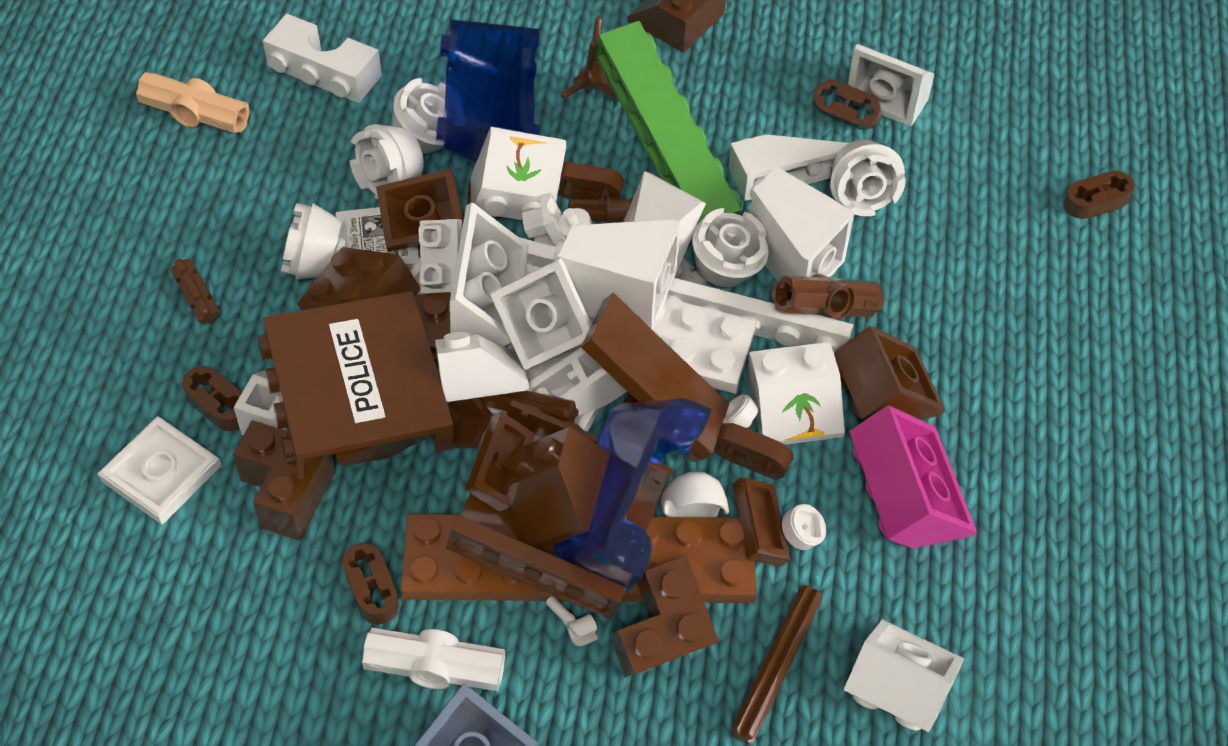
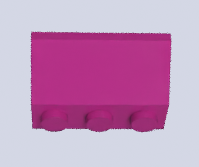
[849,405,977,548]

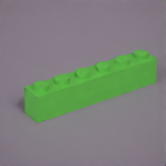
[595,21,741,238]

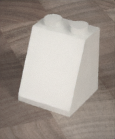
[749,166,854,282]
[553,219,680,330]

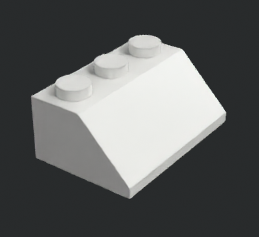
[450,202,529,347]

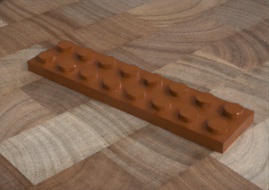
[401,514,756,603]

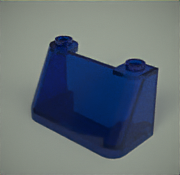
[436,19,539,163]
[553,398,712,594]

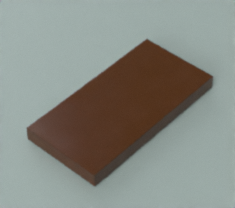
[581,293,729,460]

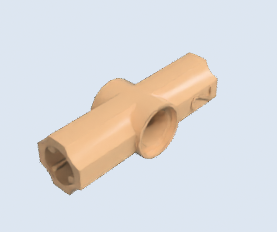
[136,72,250,133]

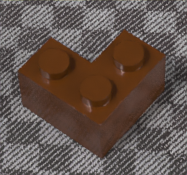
[233,420,336,541]
[609,556,719,678]

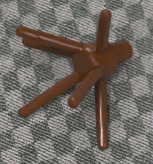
[561,16,619,101]

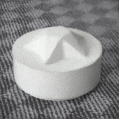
[722,395,759,428]
[782,504,826,550]

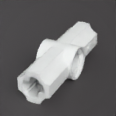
[362,628,505,691]

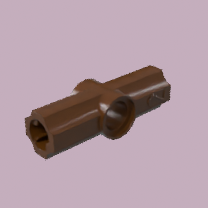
[771,273,885,320]

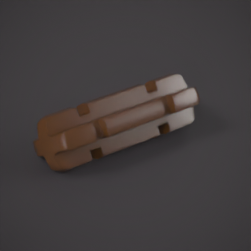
[171,258,220,324]

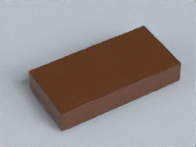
[732,477,790,567]

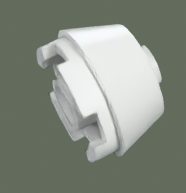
[392,78,465,154]
[350,124,424,199]
[830,140,905,216]
[281,203,346,280]
[692,208,769,287]

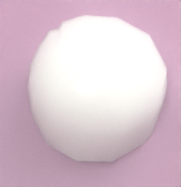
[660,472,729,517]

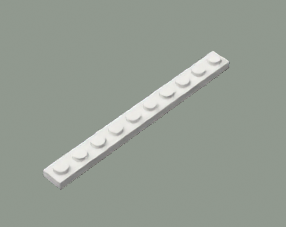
[519,237,853,352]

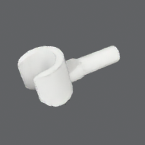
[546,596,598,646]

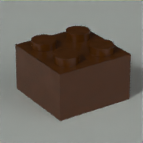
[297,247,421,310]

